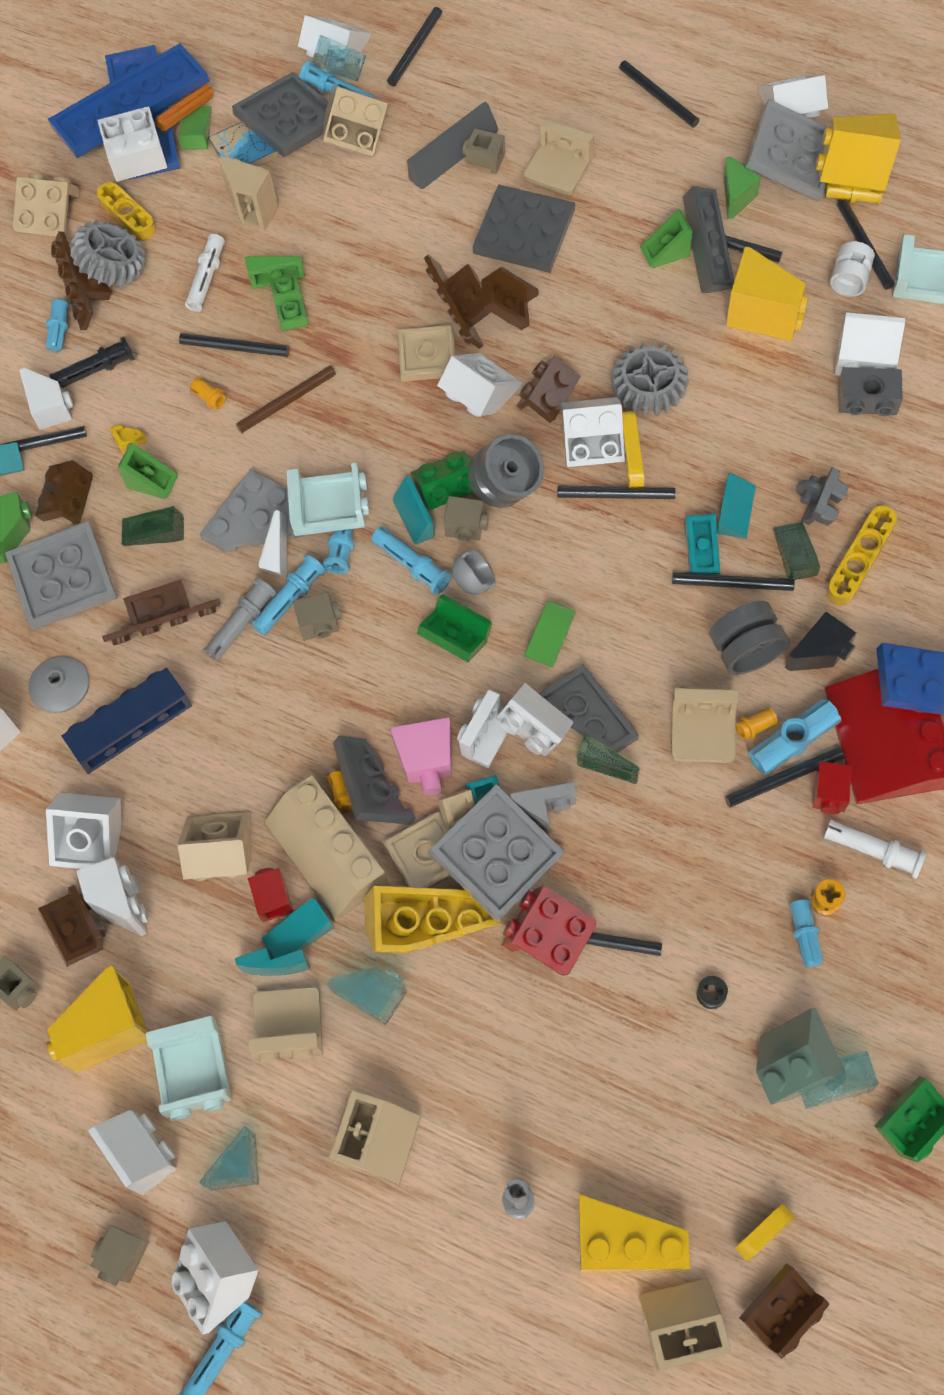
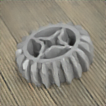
[70,220,145,288]
[611,342,689,417]

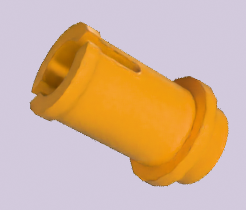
[190,377,226,409]
[736,707,778,740]
[326,770,352,813]

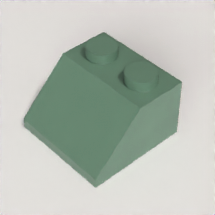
[756,1008,846,1105]

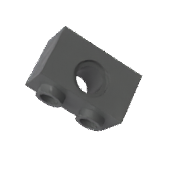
[838,367,903,416]

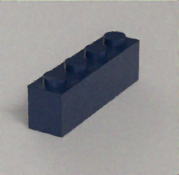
[61,667,192,774]

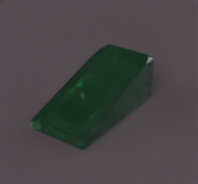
[121,506,184,546]
[773,522,820,580]
[577,734,640,784]

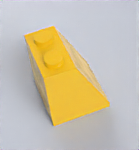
[815,113,901,191]
[726,247,809,341]
[46,965,148,1073]

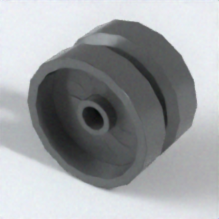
[468,434,544,508]
[709,601,790,675]

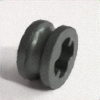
[696,976,728,1010]

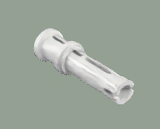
[824,819,927,879]

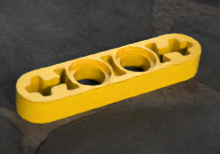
[827,505,897,606]

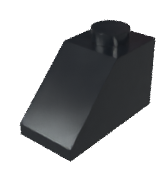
[785,612,857,671]

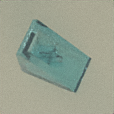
[312,35,366,81]
[199,1126,259,1191]

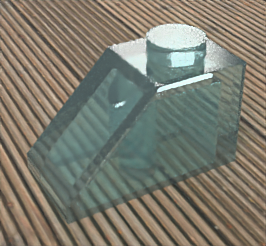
[327,967,407,1026]
[801,1051,879,1109]

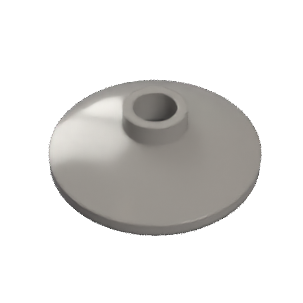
[29,656,89,713]

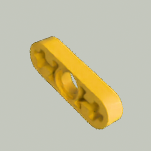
[96,182,156,240]
[622,411,644,488]

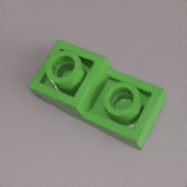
[270,274,308,331]
[524,601,576,667]

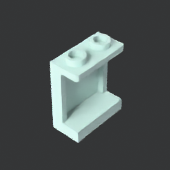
[893,234,944,304]
[286,462,369,536]
[146,1016,232,1121]

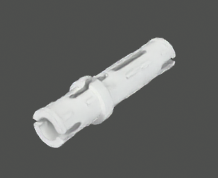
[185,234,225,312]

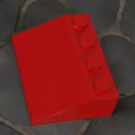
[825,669,944,805]

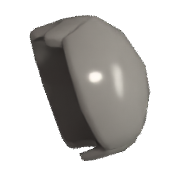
[452,549,496,595]

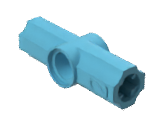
[748,699,841,776]

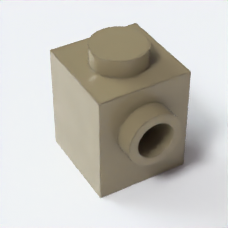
[443,496,489,541]
[293,592,341,641]
[90,1225,149,1286]

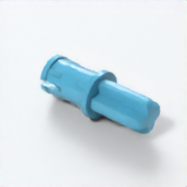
[46,299,69,353]
[789,899,823,967]

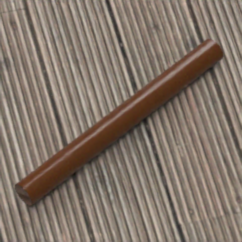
[236,365,336,433]

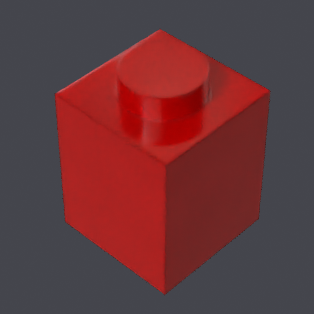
[812,761,852,815]
[248,868,294,922]

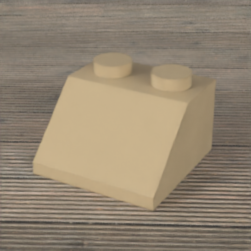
[177,811,251,881]

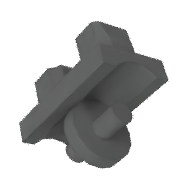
[796,467,849,526]

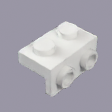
[457,690,508,768]

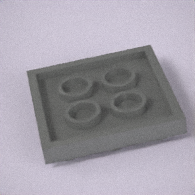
[232,72,328,157]
[472,184,575,273]

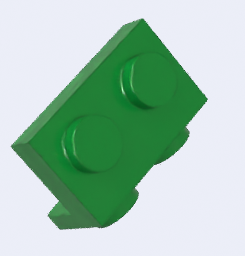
[411,451,474,510]
[417,594,492,662]
[874,1076,944,1163]

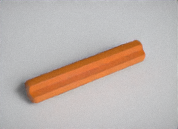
[155,84,214,131]

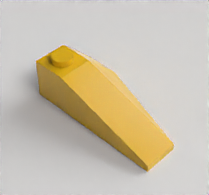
[364,886,501,953]

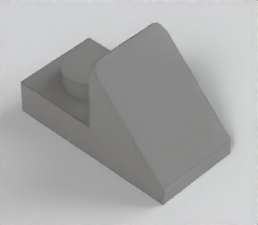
[511,782,576,833]

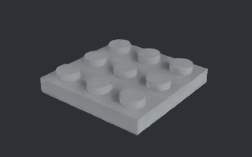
[745,99,827,201]
[5,521,117,630]
[428,784,565,922]

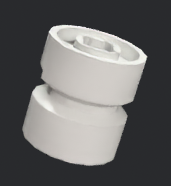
[830,241,875,296]

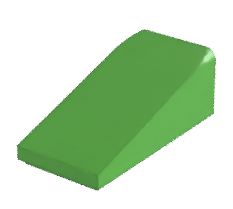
[179,106,212,150]
[244,256,305,289]

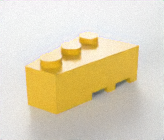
[579,1194,690,1272]

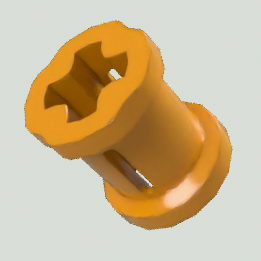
[811,879,846,916]

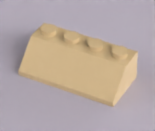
[264,775,389,921]

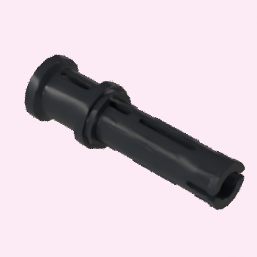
[49,336,135,388]

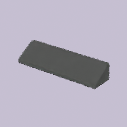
[407,102,498,189]
[683,186,734,293]

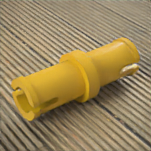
[825,183,883,205]

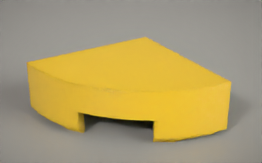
[109,425,148,454]

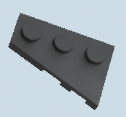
[538,664,638,756]
[333,736,416,825]

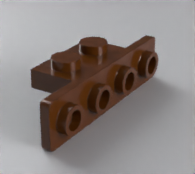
[51,231,112,330]
[424,255,491,349]
[102,580,221,646]

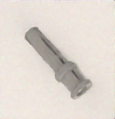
[203,578,277,662]
[502,1179,535,1219]

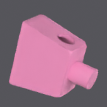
[391,717,452,796]

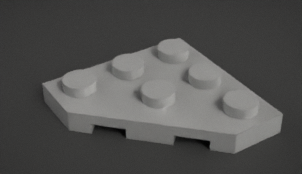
[200,469,306,553]

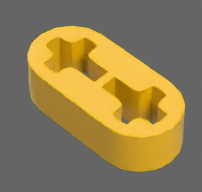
[734,1203,796,1262]

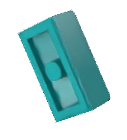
[717,473,756,539]
[393,476,435,544]

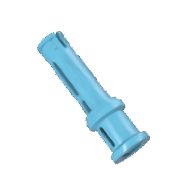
[299,61,375,98]
[371,526,452,595]
[323,529,354,575]
[251,554,326,636]
[178,1300,263,1395]

